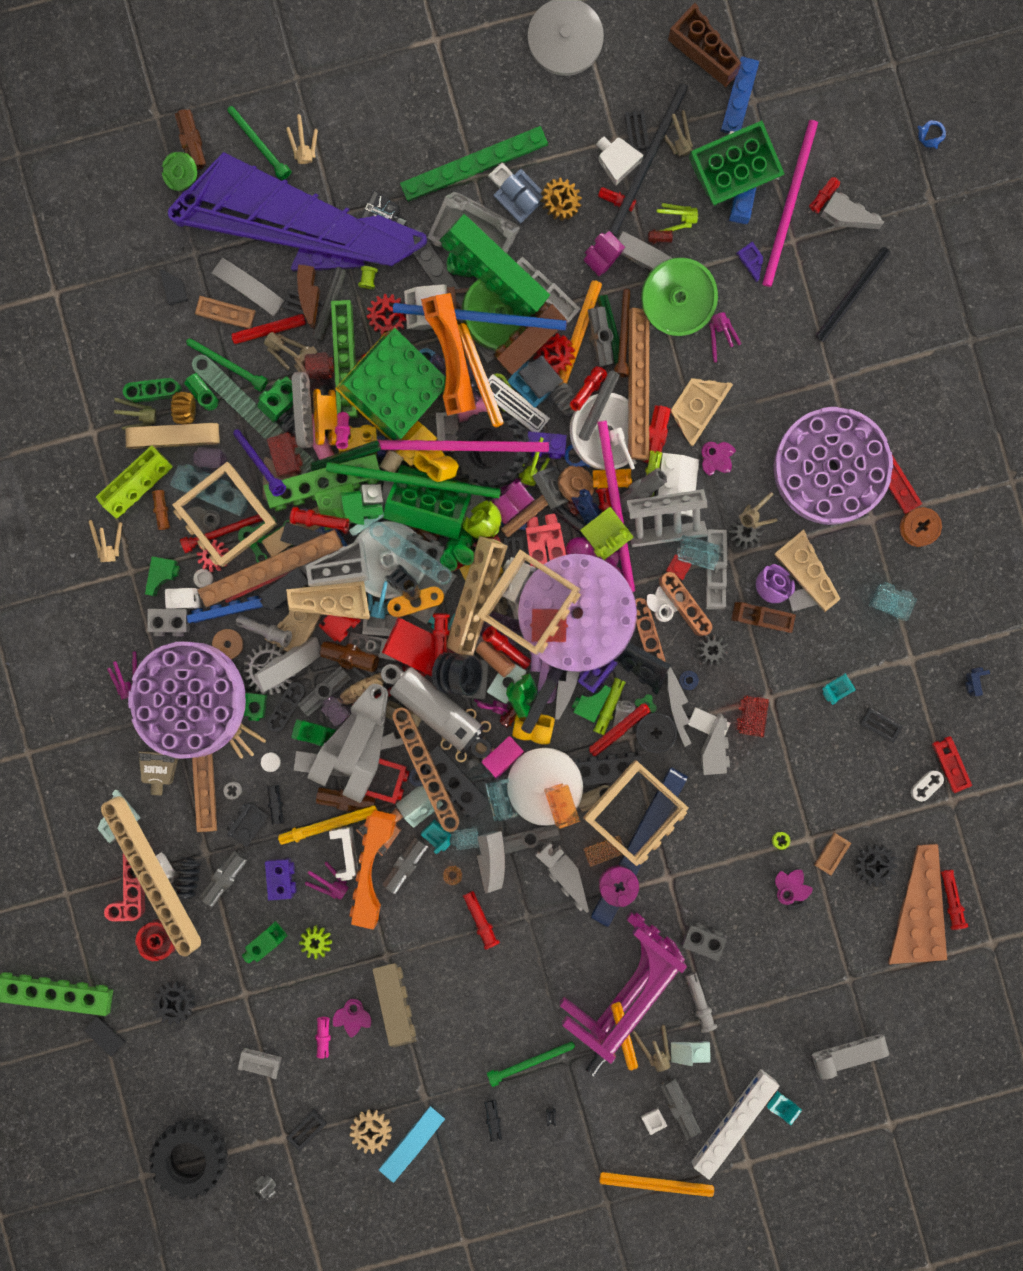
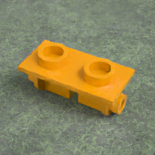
[593,469,632,489]

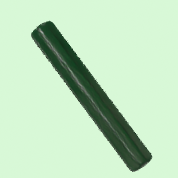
[598,295,620,366]
[310,440,381,471]

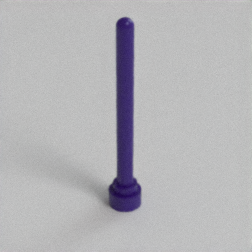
[233,429,286,496]

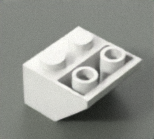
[404,284,447,331]

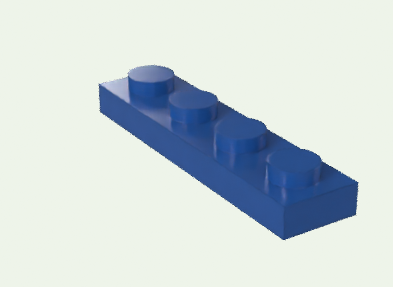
[721,56,759,134]
[186,596,264,624]

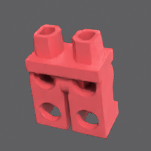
[526,514,566,568]

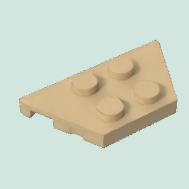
[670,378,733,447]

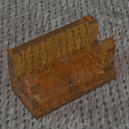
[544,783,580,829]
[583,835,624,867]

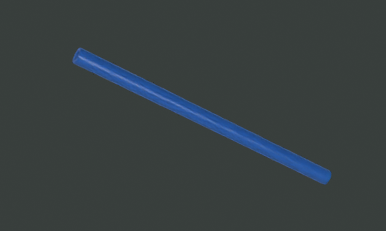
[393,303,567,330]

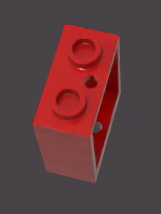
[365,758,410,804]

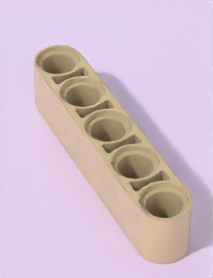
[125,423,220,449]

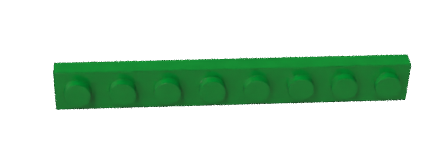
[400,126,548,202]

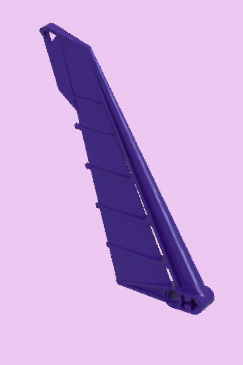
[168,152,427,266]

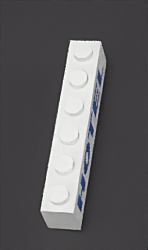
[692,1069,779,1180]

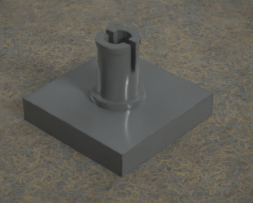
[533,466,570,509]

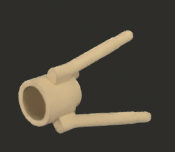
[286,114,318,164]
[89,520,122,562]
[229,723,266,759]

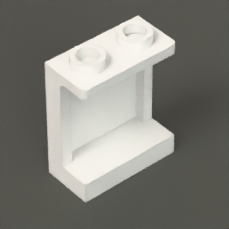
[329,826,358,881]

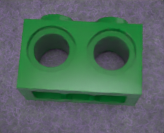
[257,376,293,423]
[244,692,268,721]

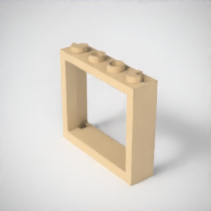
[172,462,278,567]
[477,550,581,655]
[583,760,688,866]

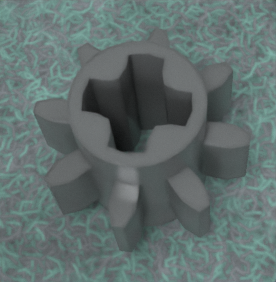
[252,1176,276,1201]

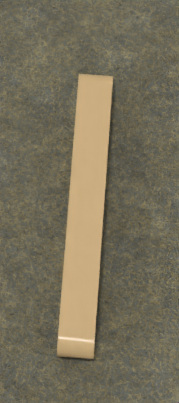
[101,796,201,956]

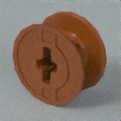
[899,507,942,547]

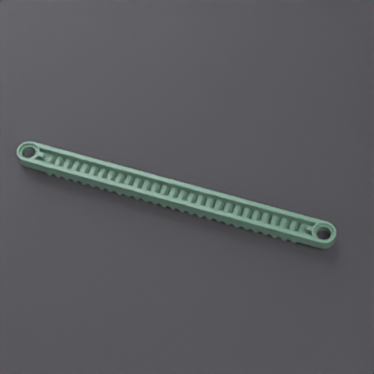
[192,355,379,526]

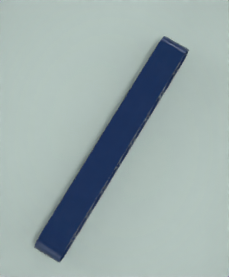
[591,767,688,927]

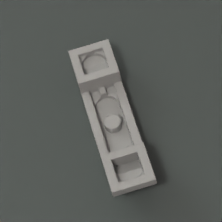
[212,258,284,317]

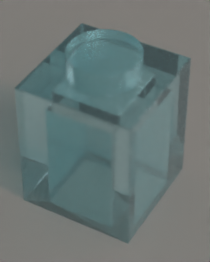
[451,826,479,850]

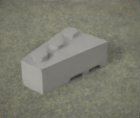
[306,538,369,587]

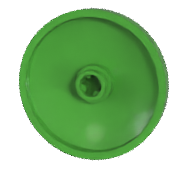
[641,257,718,336]
[462,279,520,350]

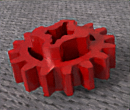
[367,294,407,336]
[534,333,575,375]

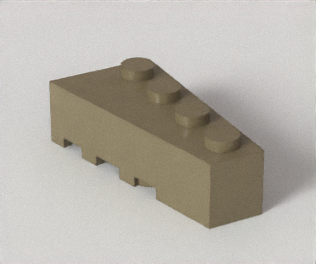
[373,963,417,1047]

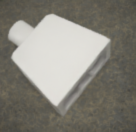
[596,136,643,186]
[165,588,203,609]

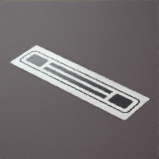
[488,374,550,432]

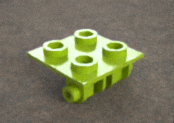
[580,507,634,560]

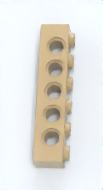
[447,536,507,655]

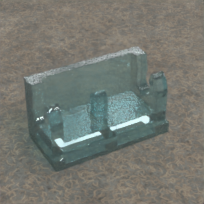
[677,535,720,570]
[486,778,518,821]

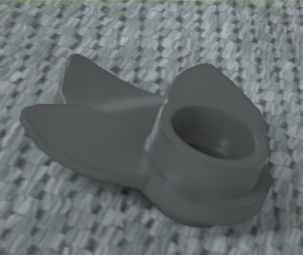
[185,506,220,541]

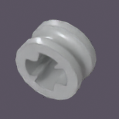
[223,781,242,800]

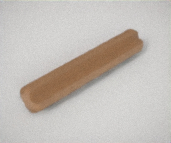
[501,495,548,537]

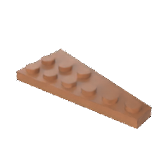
[888,844,947,964]

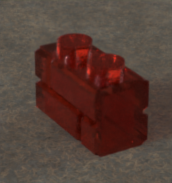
[304,352,334,380]
[267,432,303,478]
[736,696,769,737]

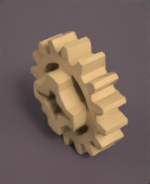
[350,1109,392,1154]

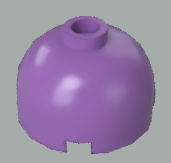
[756,564,795,603]

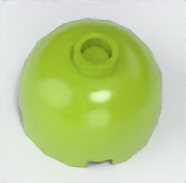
[463,500,502,539]

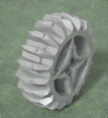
[243,643,295,695]

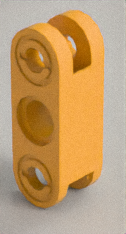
[313,389,337,446]
[387,586,444,617]

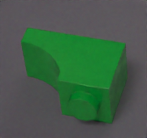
[145,557,180,596]
[572,685,612,723]

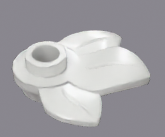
[647,586,683,622]

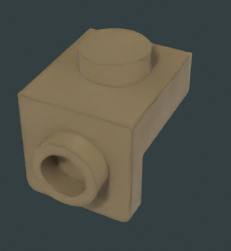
[294,346,319,376]

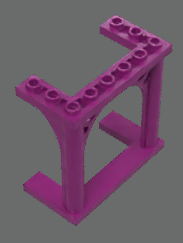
[559,912,687,1064]

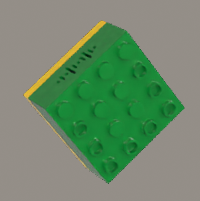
[335,328,446,440]

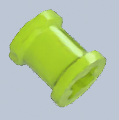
[358,266,378,290]

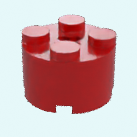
[318,615,361,642]
[135,919,175,961]

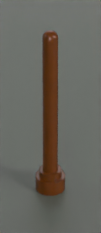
[614,288,630,378]

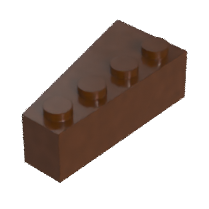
[668,3,741,87]
[493,302,567,375]

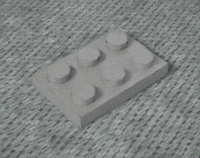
[395,565,457,624]

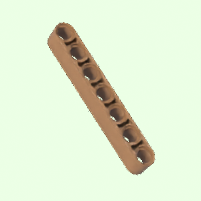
[393,707,459,832]

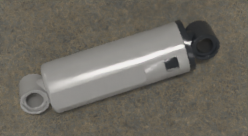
[381,663,492,758]

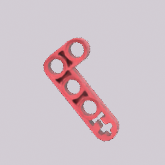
[104,853,145,921]

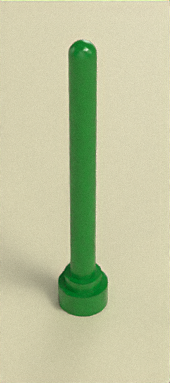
[227,106,292,181]
[186,338,269,392]
[487,1042,575,1087]

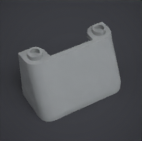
[427,192,520,253]

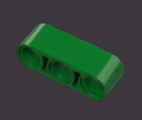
[123,378,182,403]

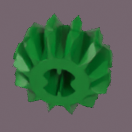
[447,252,473,278]

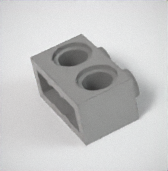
[147,609,190,636]

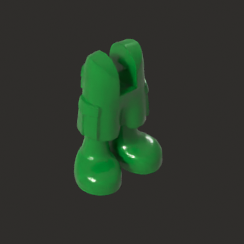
[440,527,475,571]

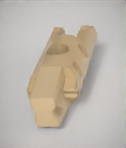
[340,673,384,705]

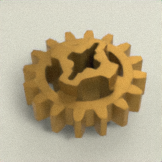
[540,178,582,221]

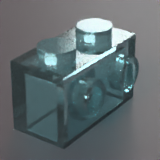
[869,582,917,621]

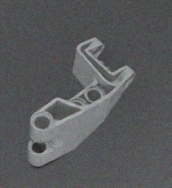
[307,684,388,803]

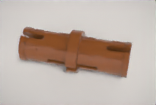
[152,490,170,530]

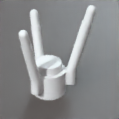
[609,428,637,469]

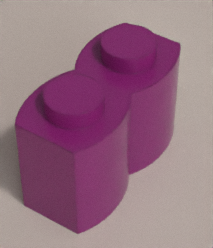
[583,231,625,277]
[491,482,535,525]

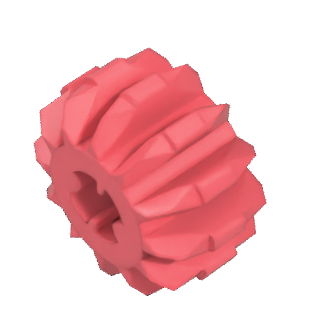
[197,540,229,572]

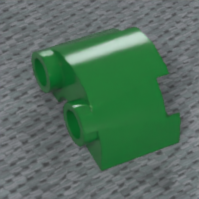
[506,674,538,718]

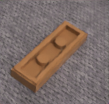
[195,296,256,329]

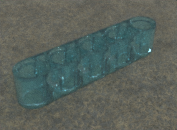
[369,522,452,585]

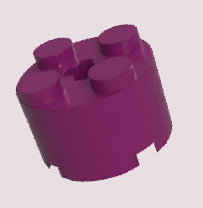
[599,865,639,907]

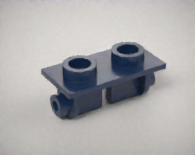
[571,489,602,524]

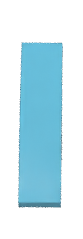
[378,1106,445,1183]

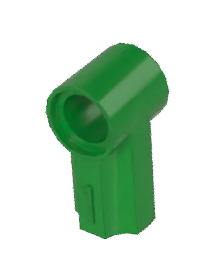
[184,373,218,411]

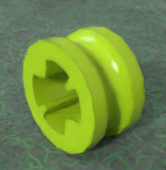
[772,832,790,849]

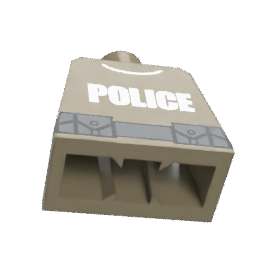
[139,751,179,795]

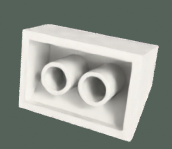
[656,453,699,517]

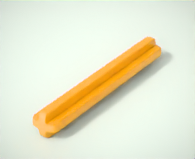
[611,1002,638,1071]

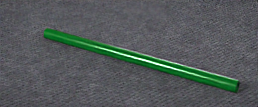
[326,462,501,499]

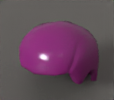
[565,537,595,557]

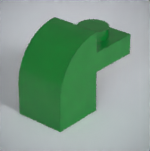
[340,491,383,525]
[291,719,337,746]

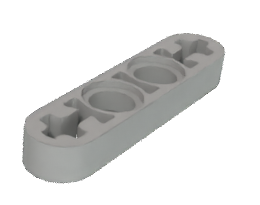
[292,372,313,448]

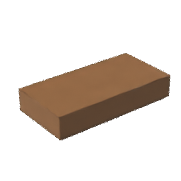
[814,833,851,875]

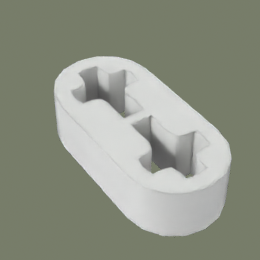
[911,770,944,802]

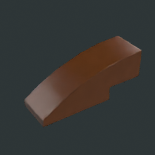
[297,264,320,329]
[731,602,796,633]

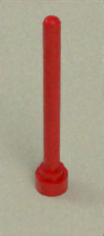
[180,514,263,554]

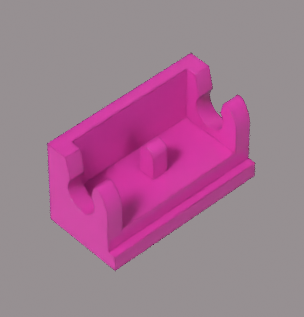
[482,736,525,778]

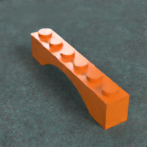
[421,293,476,416]
[350,810,397,930]

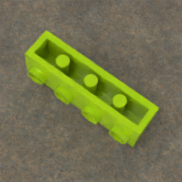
[96,445,173,519]

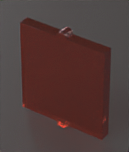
[530,609,568,642]

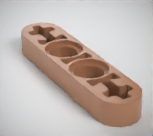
[659,572,712,636]
[635,598,665,662]

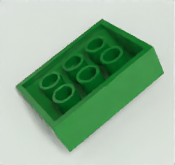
[688,120,784,206]
[383,465,472,540]

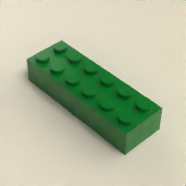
[439,214,550,317]

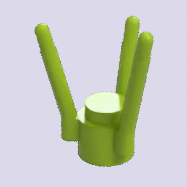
[657,203,698,234]
[519,437,550,486]

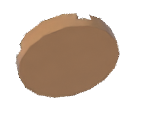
[558,466,594,502]

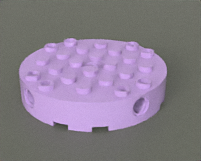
[774,407,893,525]
[518,554,637,672]
[128,642,246,759]

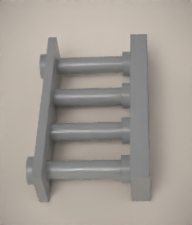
[627,489,708,547]

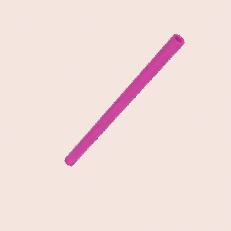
[762,120,818,287]
[597,420,635,592]
[377,440,549,452]

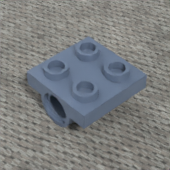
[493,169,543,224]

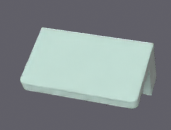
[396,786,443,828]

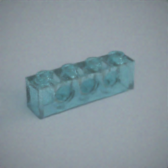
[170,464,250,518]

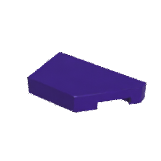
[736,241,763,282]

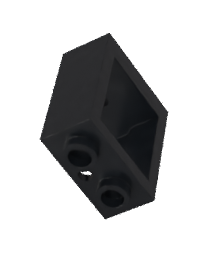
[259,567,310,612]

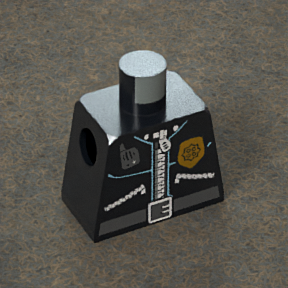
[361,189,407,226]

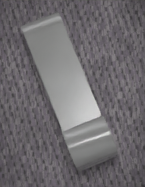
[812,1035,890,1080]

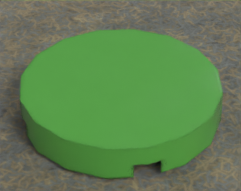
[162,152,197,191]

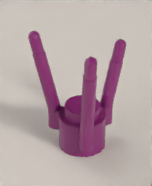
[709,312,741,363]
[107,651,137,700]
[305,862,349,900]

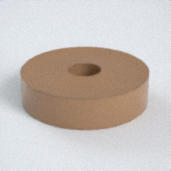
[212,629,244,659]

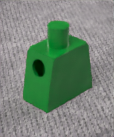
[242,921,288,963]

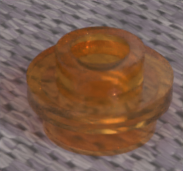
[443,866,462,885]

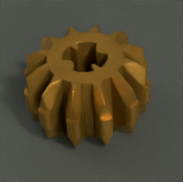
[171,392,196,425]

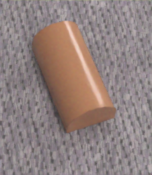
[475,641,516,677]

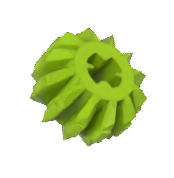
[299,925,332,959]

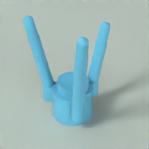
[368,581,391,619]

